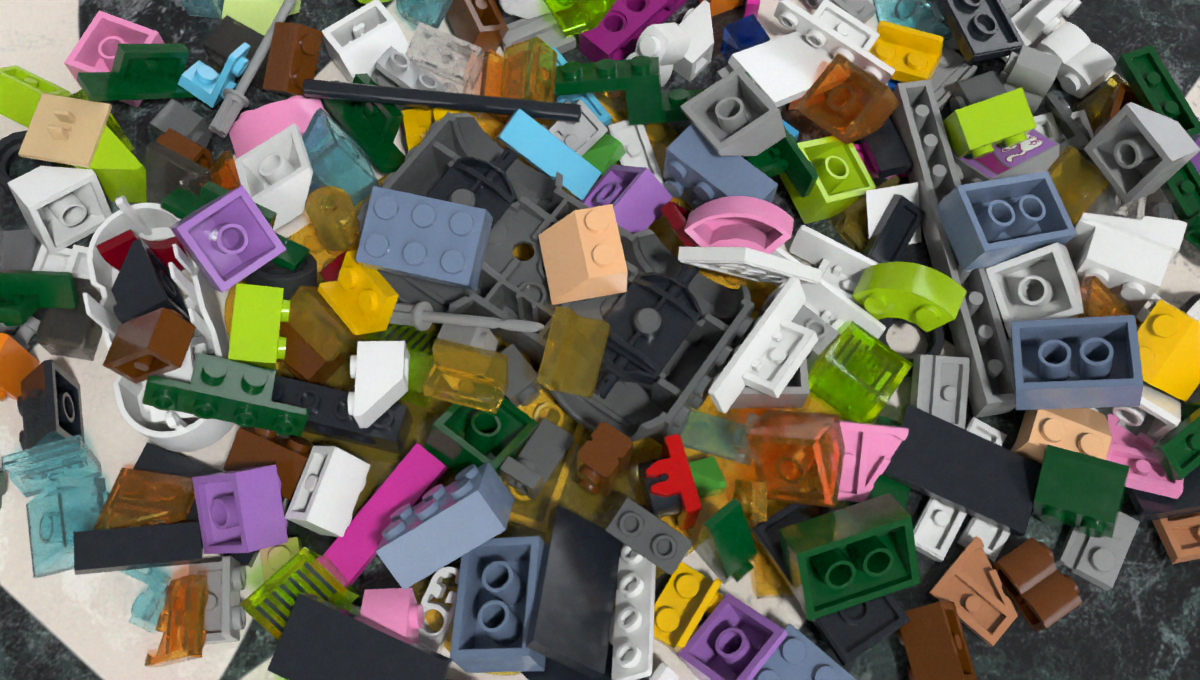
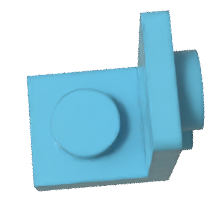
[178,42,251,108]

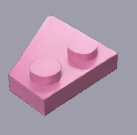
[1106,413,1184,499]
[823,419,909,502]

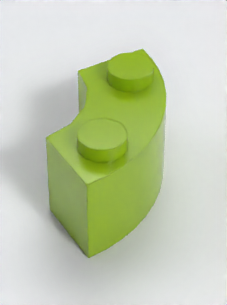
[852,262,967,332]

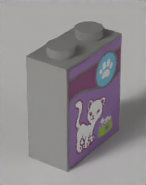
[951,129,1060,185]

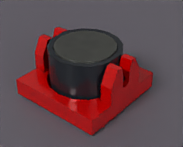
[638,434,702,531]

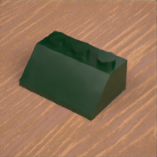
[778,493,920,621]

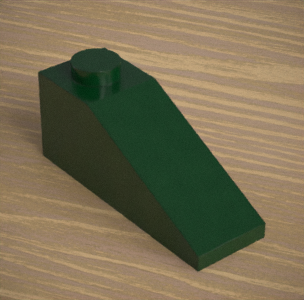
[694,497,758,585]

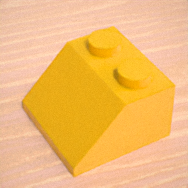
[1137,299,1200,402]

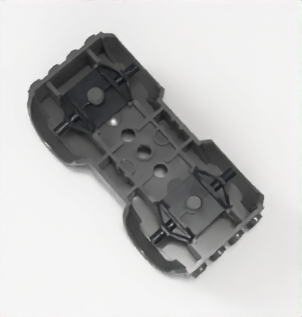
[356,112,755,446]

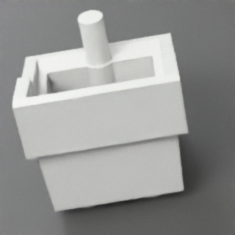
[1064,212,1187,316]

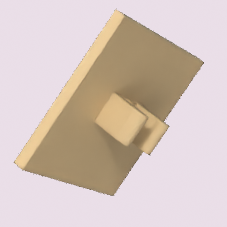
[18,93,112,168]

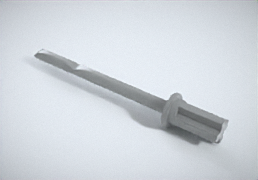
[208,0,296,138]
[389,301,544,333]

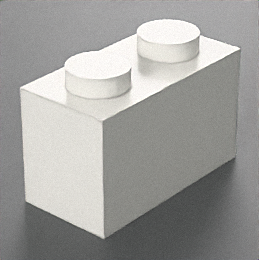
[284,446,371,538]

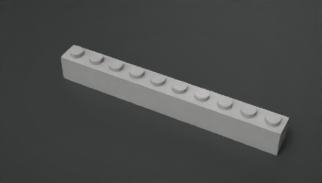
[888,79,1016,418]

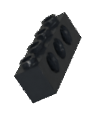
[271,375,413,455]

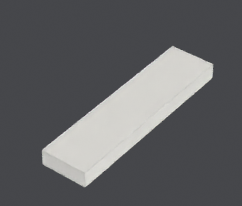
[913,417,1007,563]

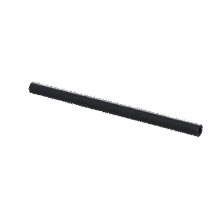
[303,79,581,122]

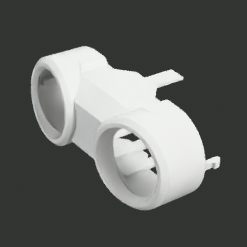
[83,195,235,452]

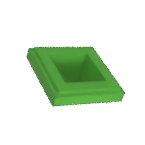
[581,133,626,176]
[688,456,727,499]

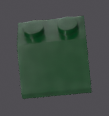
[424,379,538,477]
[1033,445,1130,538]

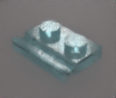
[2,434,102,498]

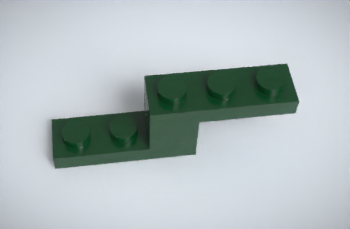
[1116,45,1200,221]
[554,56,710,125]
[1151,384,1200,480]

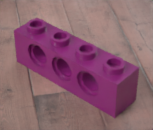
[579,0,688,62]

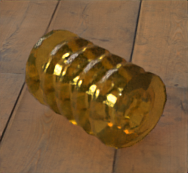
[305,186,360,256]

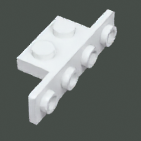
[774,0,895,87]
[1000,0,1082,62]
[789,225,880,313]
[764,247,886,353]
[708,276,818,414]
[611,543,656,680]

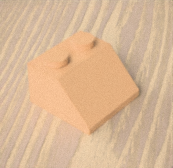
[538,204,628,305]
[1013,408,1112,464]

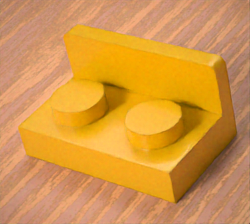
[869,20,944,82]
[318,250,399,335]
[653,562,724,653]

